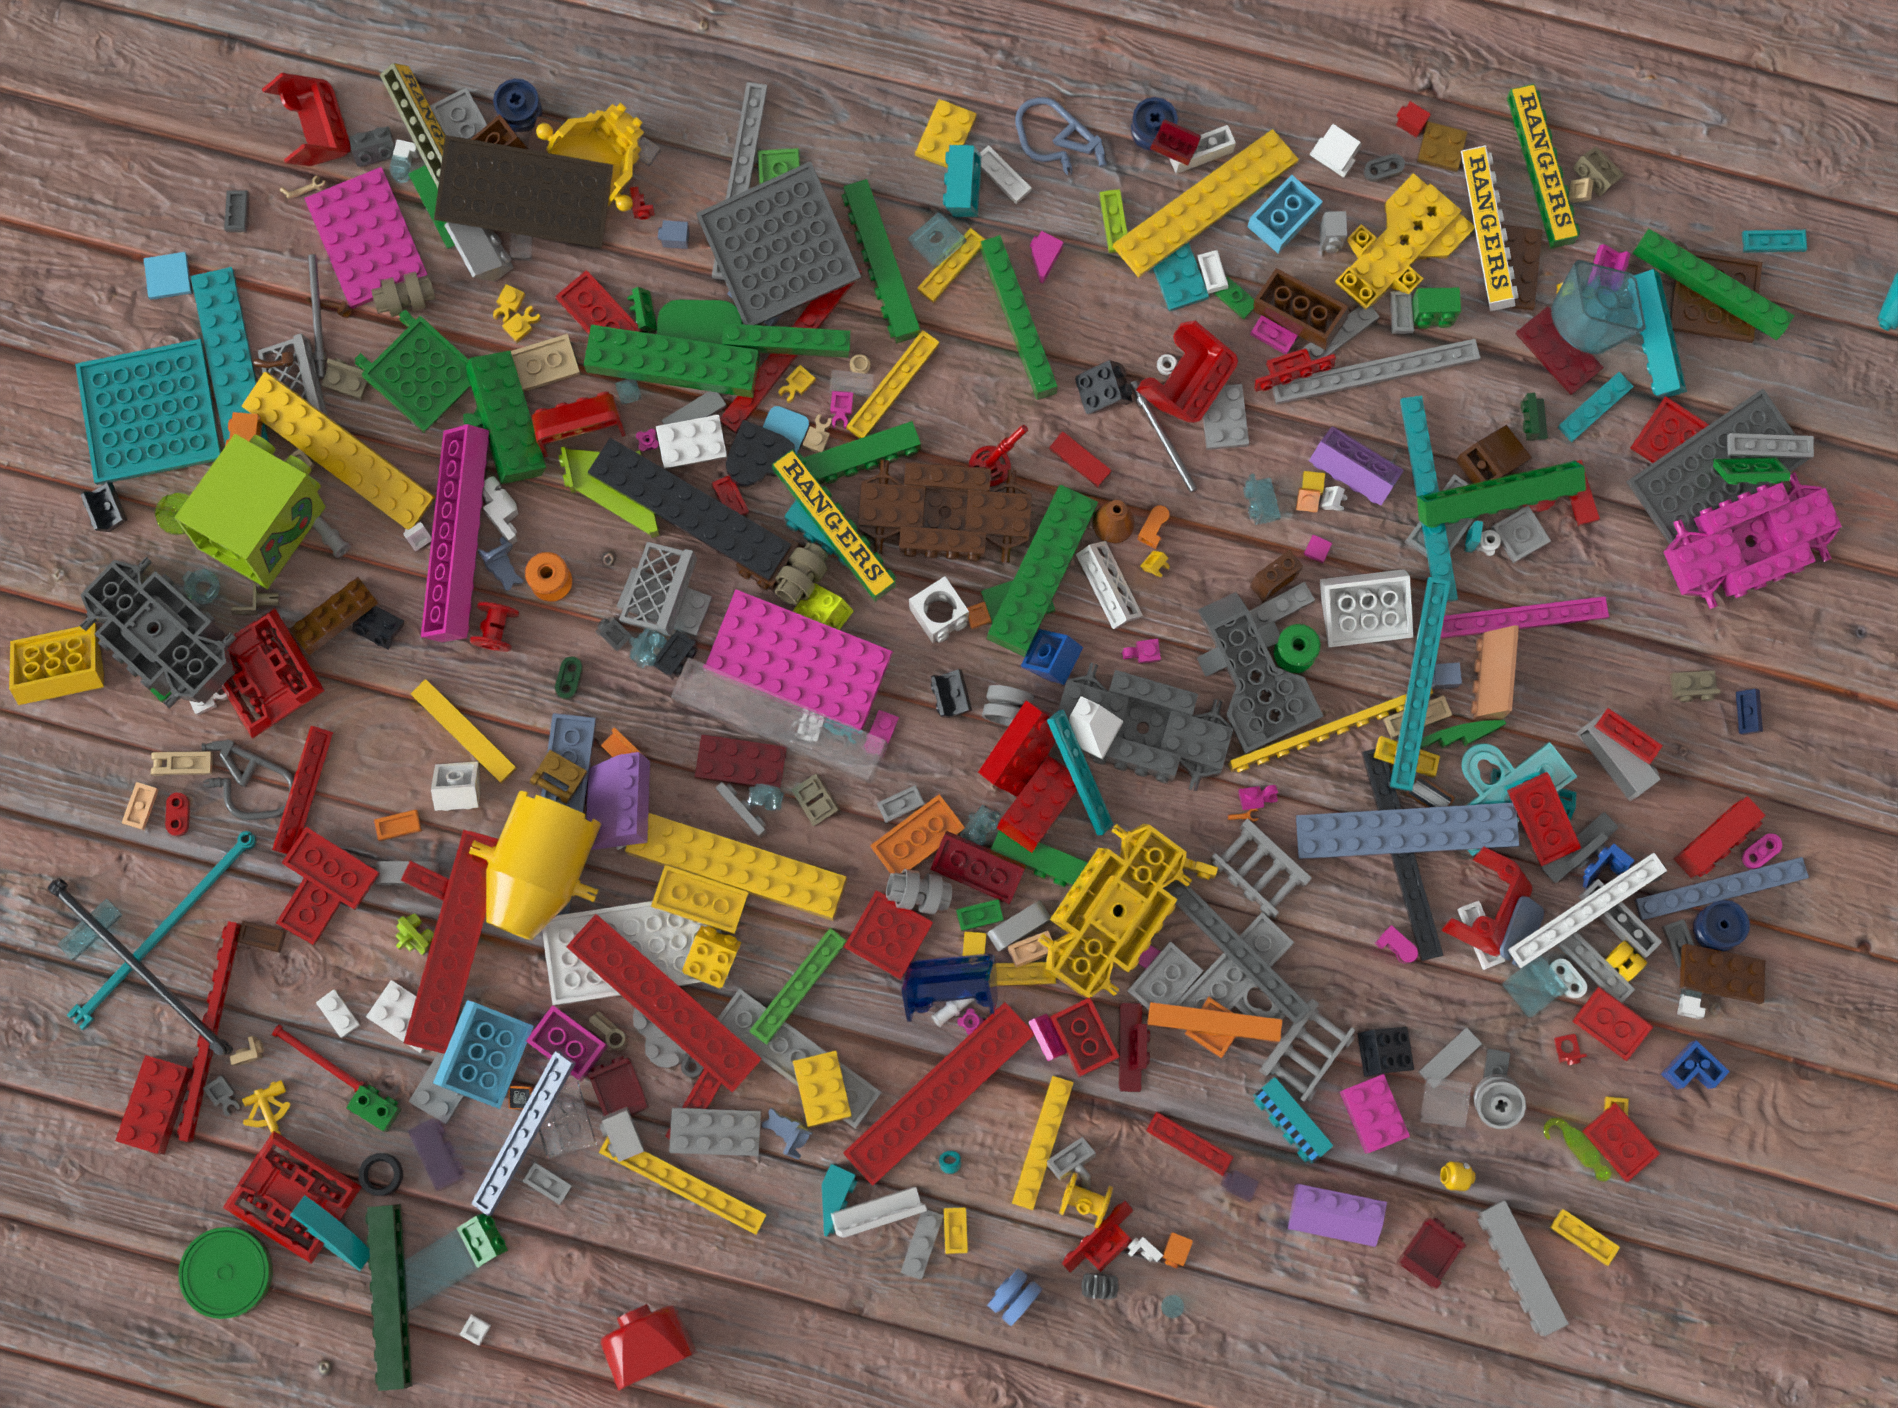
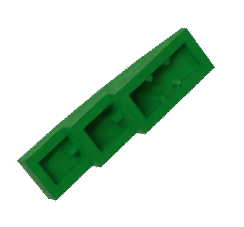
[408,165,455,249]
[1420,720,1506,750]

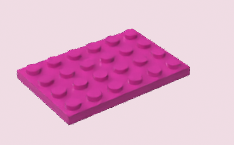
[304,167,428,309]

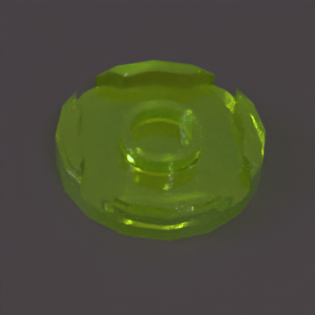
[155,492,189,535]

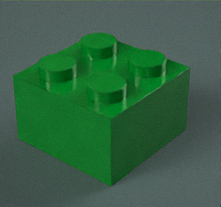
[1412,287,1461,329]

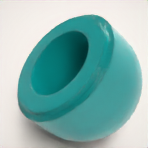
[939,1151,961,1174]

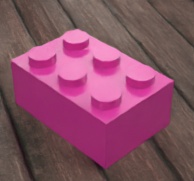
[526,1005,608,1082]
[1339,1074,1410,1154]

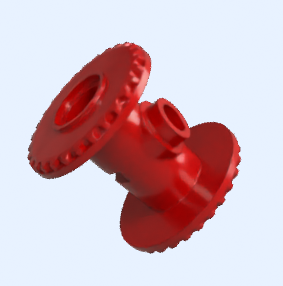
[470,602,519,652]

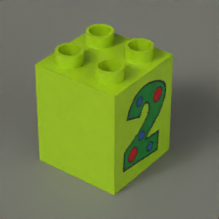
[174,434,326,589]

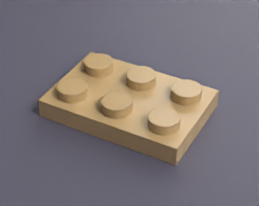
[511,334,581,392]

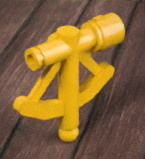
[242,1080,290,1135]

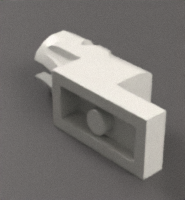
[482,476,518,545]

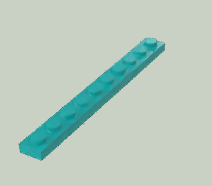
[1400,396,1458,602]
[1390,577,1451,792]

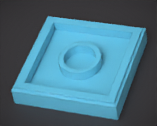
[144,252,192,300]

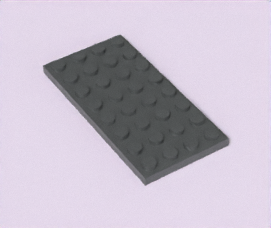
[1626,389,1809,544]

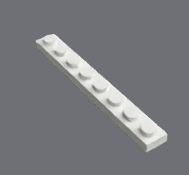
[1508,853,1667,968]

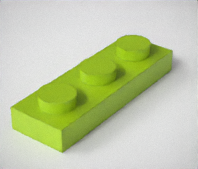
[1099,189,1127,253]

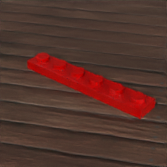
[272,726,333,855]

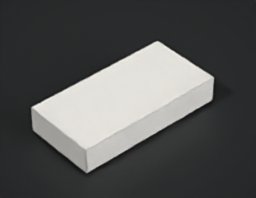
[1197,250,1228,294]

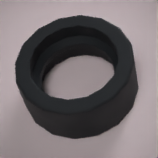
[358,1153,403,1196]

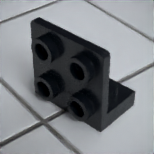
[1357,1027,1414,1077]

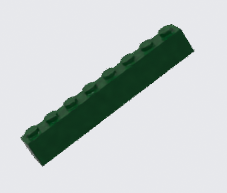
[365,1204,412,1391]

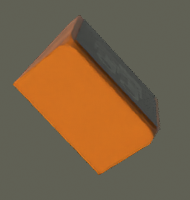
[509,1086,533,1110]

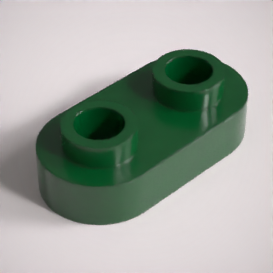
[555,657,583,700]

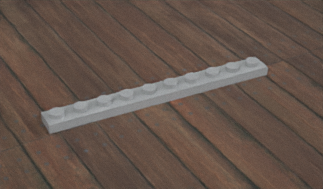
[712,82,768,280]
[1272,339,1480,405]

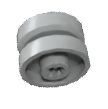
[982,685,1034,726]
[1473,1074,1526,1129]

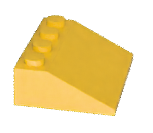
[9,623,104,705]

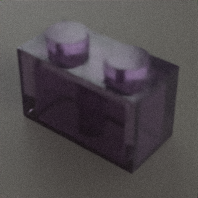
[1220,1170,1259,1203]

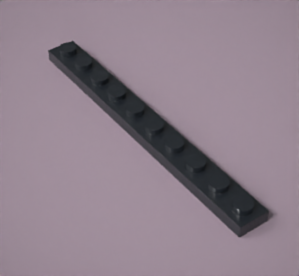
[1361,748,1444,962]

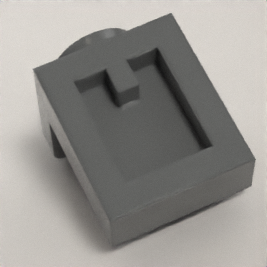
[595,617,632,651]

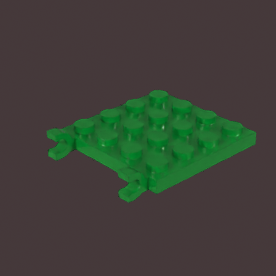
[355,310,471,433]

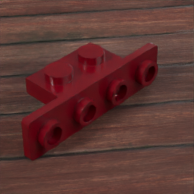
[1119,1003,1150,1092]

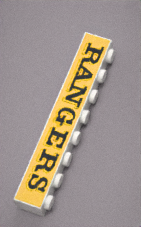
[1461,145,1518,311]

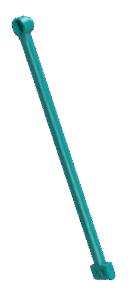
[67,831,257,1030]

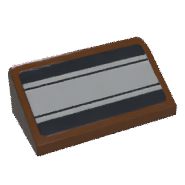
[1405,774,1455,808]

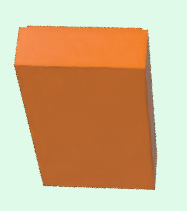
[374,809,422,841]

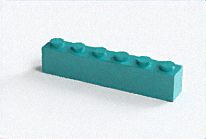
[1629,269,1687,399]

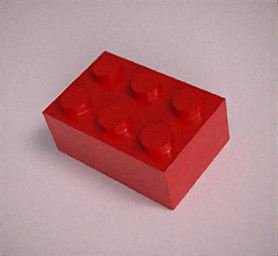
[1049,998,1119,1078]

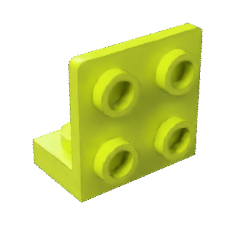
[792,583,854,630]

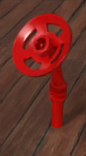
[969,425,1028,487]

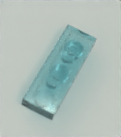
[57,898,123,961]

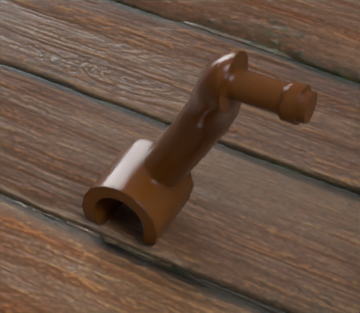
[306,297,352,318]
[253,352,294,368]

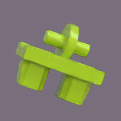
[396,913,434,956]

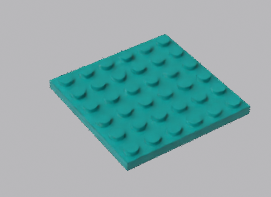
[75,339,221,485]

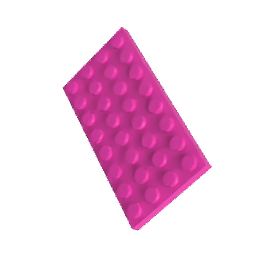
[704,589,893,732]

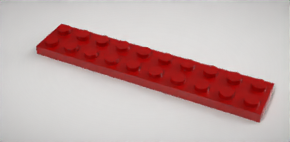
[403,829,499,1054]
[566,914,762,1093]
[843,1002,1034,1186]

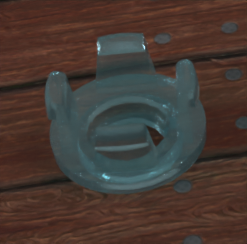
[182,568,220,605]
[748,784,785,811]

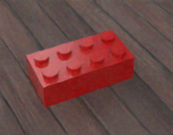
[978,700,1056,797]
[997,755,1078,853]
[1673,796,1766,878]
[115,1055,194,1155]

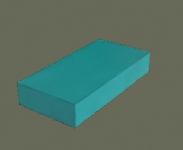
[1464,521,1483,553]

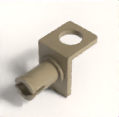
[231,583,279,615]

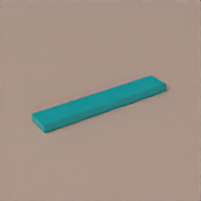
[1047,709,1114,836]

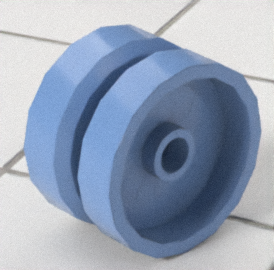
[987,1268,1042,1326]

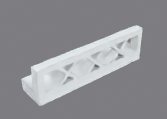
[1076,541,1143,629]
[831,1187,927,1238]

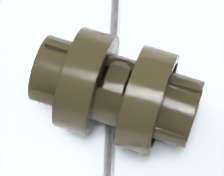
[371,271,436,317]
[775,543,828,605]

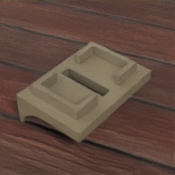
[792,774,841,826]

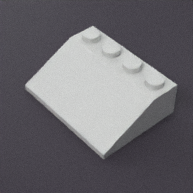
[1320,570,1413,647]

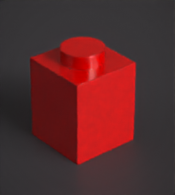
[1396,101,1431,138]

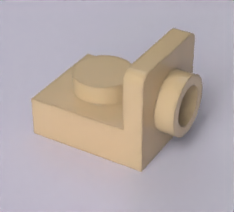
[230,1036,264,1066]

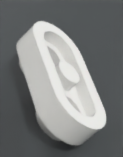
[1549,959,1587,999]

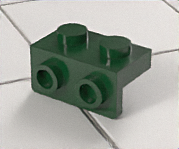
[1520,393,1548,441]

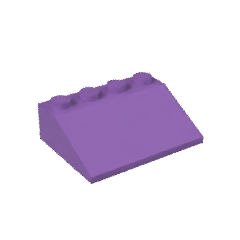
[586,752,650,850]

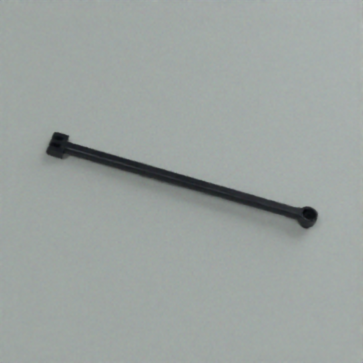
[47,878,233,1055]

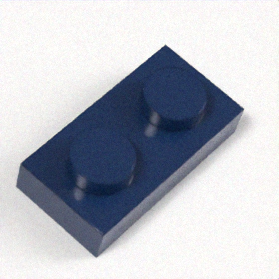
[1736,689,1763,735]

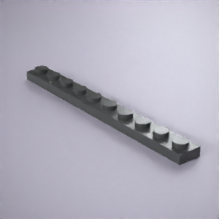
[1163,880,1312,1025]

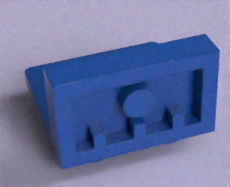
[1583,844,1635,888]

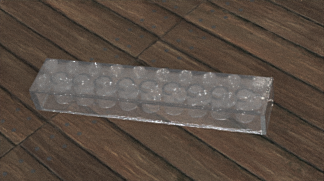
[671,657,888,784]

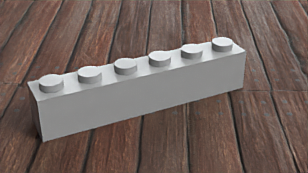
[1477,1201,1569,1336]

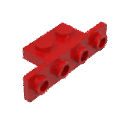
[1254,348,1336,392]
[1062,1201,1133,1273]

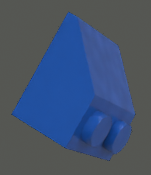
[1021,629,1083,685]

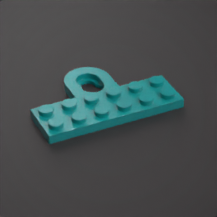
[1461,742,1578,857]

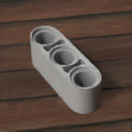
[375,861,440,886]
[987,900,1051,952]

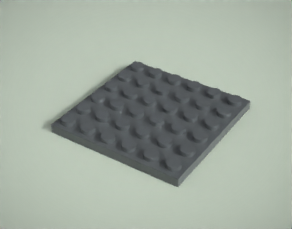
[696,161,862,325]

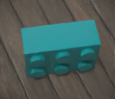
[943,145,982,217]

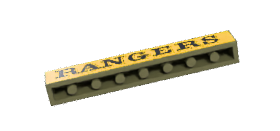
[380,63,445,188]

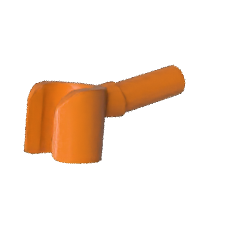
[1228,809,1259,823]

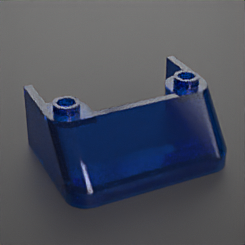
[901,954,998,1022]

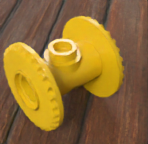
[1059,1173,1113,1228]

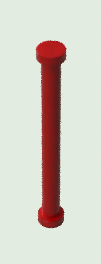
[272,1024,366,1093]

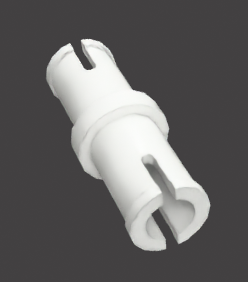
[931,989,974,1027]

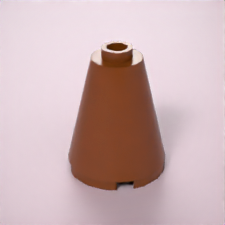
[1093,500,1135,544]

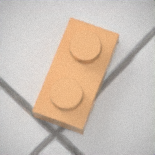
[122,782,159,830]
[1007,931,1052,968]

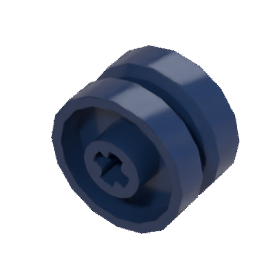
[493,78,543,133]
[1131,97,1178,151]
[1693,900,1750,952]

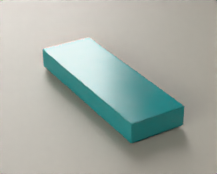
[1742,230,1807,253]

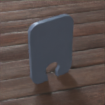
[1500,896,1544,967]

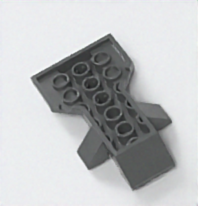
[1197,592,1323,753]

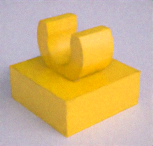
[1140,550,1170,577]

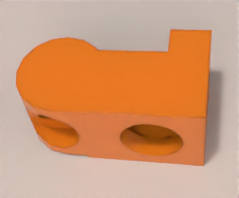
[1137,505,1169,549]

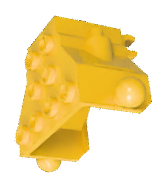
[536,102,644,212]

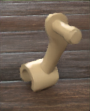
[280,175,327,199]

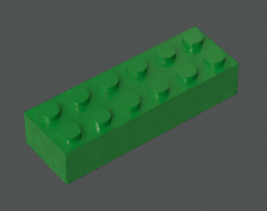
[466,350,546,484]

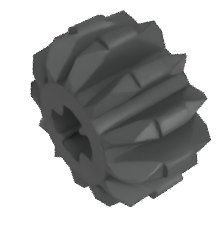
[1081,1273,1119,1300]

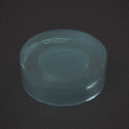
[1161,1295,1184,1318]

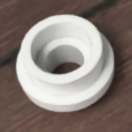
[1157,354,1178,375]

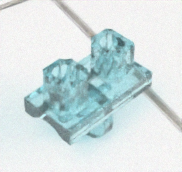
[629,628,666,668]
[960,804,1001,846]

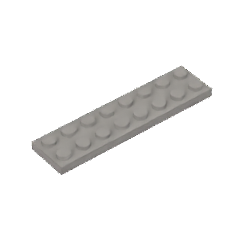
[717,988,882,1129]

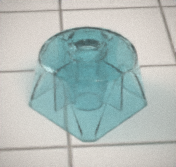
[1551,260,1646,354]

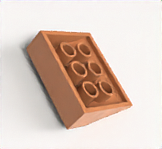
[1470,625,1519,721]

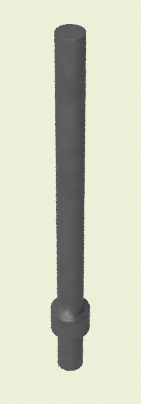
[308,254,327,379]
[1129,380,1197,493]

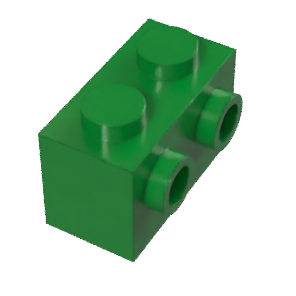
[346,1084,402,1132]

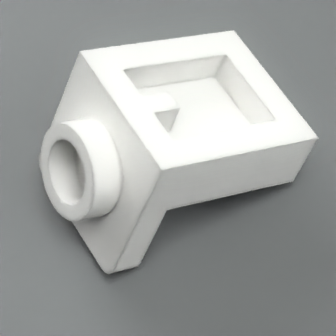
[1127,1237,1163,1262]

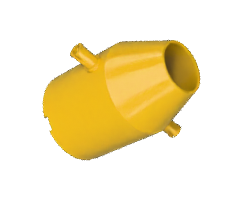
[469,791,601,940]

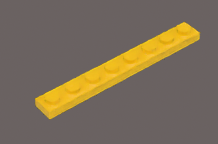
[599,1136,767,1235]

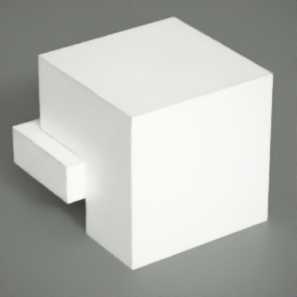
[1310,124,1363,178]

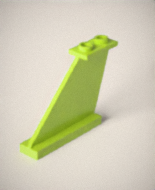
[559,446,660,538]

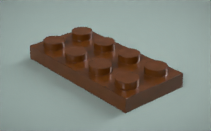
[1501,224,1542,311]
[289,577,378,656]
[1680,944,1766,1004]

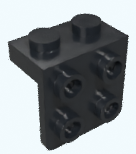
[1075,360,1133,414]

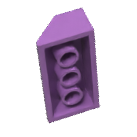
[1309,426,1404,505]
[1288,1184,1387,1247]

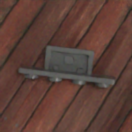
[1541,812,1618,883]

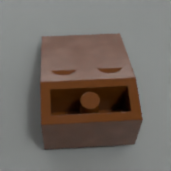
[1456,425,1532,484]

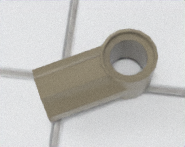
[586,1011,629,1051]

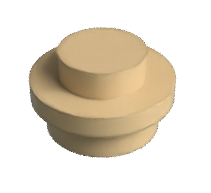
[850,354,871,375]

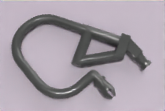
[202,739,294,820]

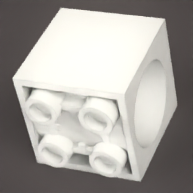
[909,577,969,643]

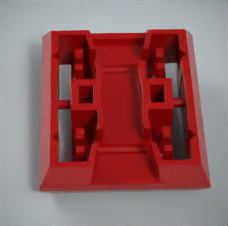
[221,608,325,738]
[223,1131,362,1264]

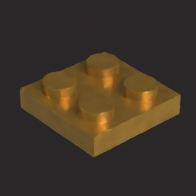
[1417,122,1468,172]

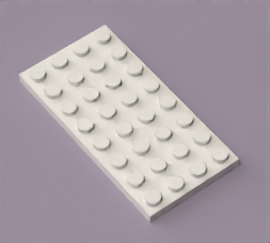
[542,901,728,1006]

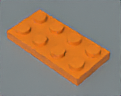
[870,794,965,874]

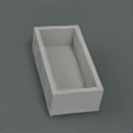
[1576,712,1661,801]

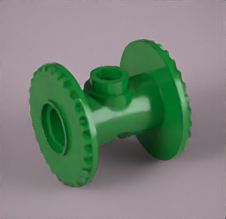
[1274,624,1321,674]

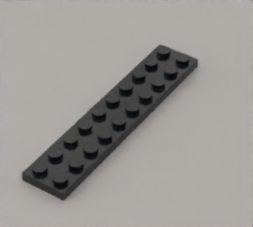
[587,437,791,581]

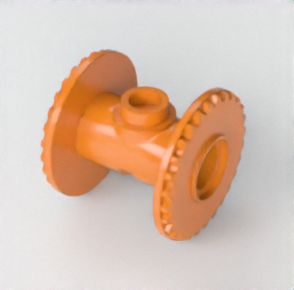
[525,552,572,602]

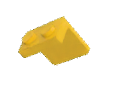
[682,925,742,988]

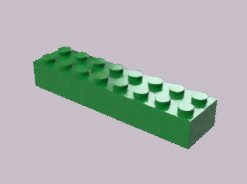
[584,325,760,398]
[987,485,1098,657]

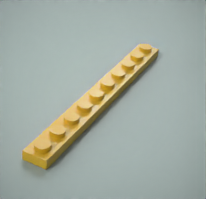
[1228,688,1433,773]

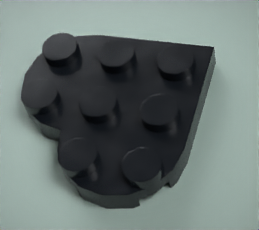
[725,420,795,487]

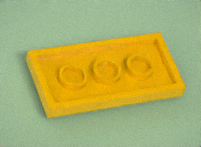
[651,865,748,934]

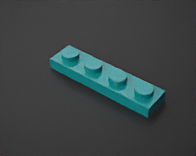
[1557,372,1634,442]

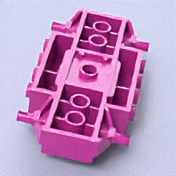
[1663,472,1842,609]

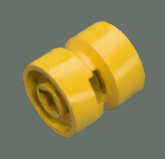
[1605,940,1648,982]

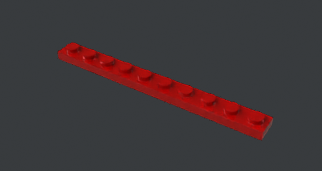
[720,268,862,434]
[177,921,241,1142]

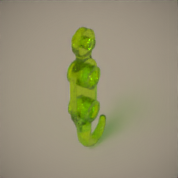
[1543,1118,1611,1182]

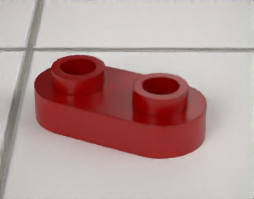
[165,792,190,837]

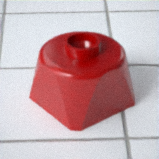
[600,1304,697,1390]

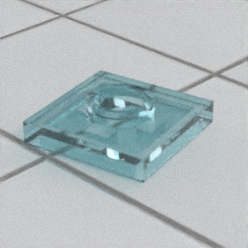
[908,212,967,268]

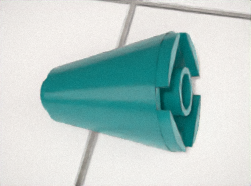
[1877,272,1898,331]

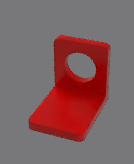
[1554,1034,1587,1065]

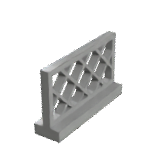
[258,333,328,416]
[619,542,697,636]

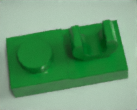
[627,287,657,332]

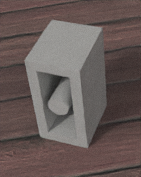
[1319,211,1347,253]
[600,1107,644,1162]

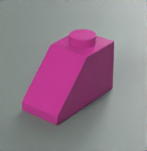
[1030,231,1064,284]

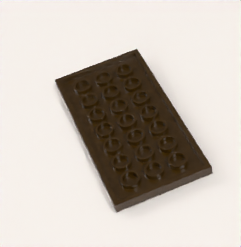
[434,135,613,248]

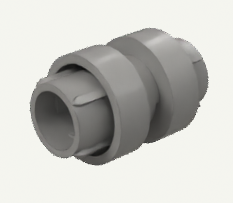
[886,869,952,914]

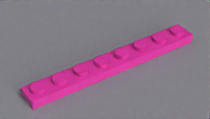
[1440,596,1609,639]

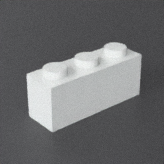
[1169,125,1236,174]

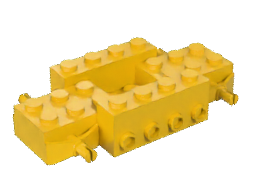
[1038,824,1192,998]

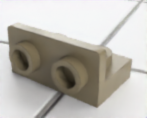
[1573,146,1625,197]
[321,358,369,400]
[1670,671,1721,703]

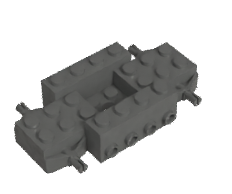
[79,557,237,709]
[1058,663,1234,792]

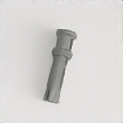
[313,516,351,558]

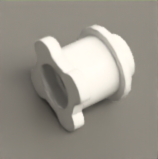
[1476,530,1501,556]

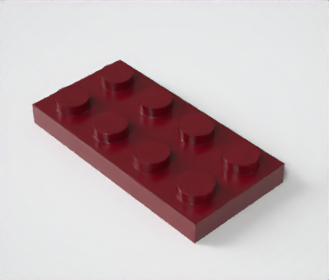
[1515,306,1604,395]
[695,734,787,790]
[930,830,1026,904]

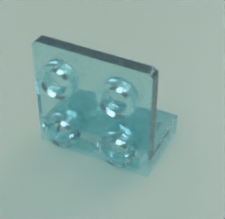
[1243,473,1281,525]
[1502,955,1569,1018]

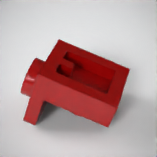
[630,187,655,220]

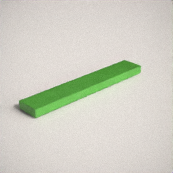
[749,928,847,1045]

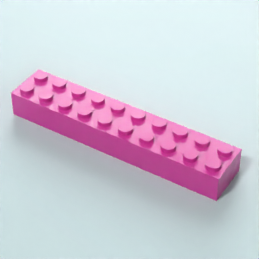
[421,424,489,642]

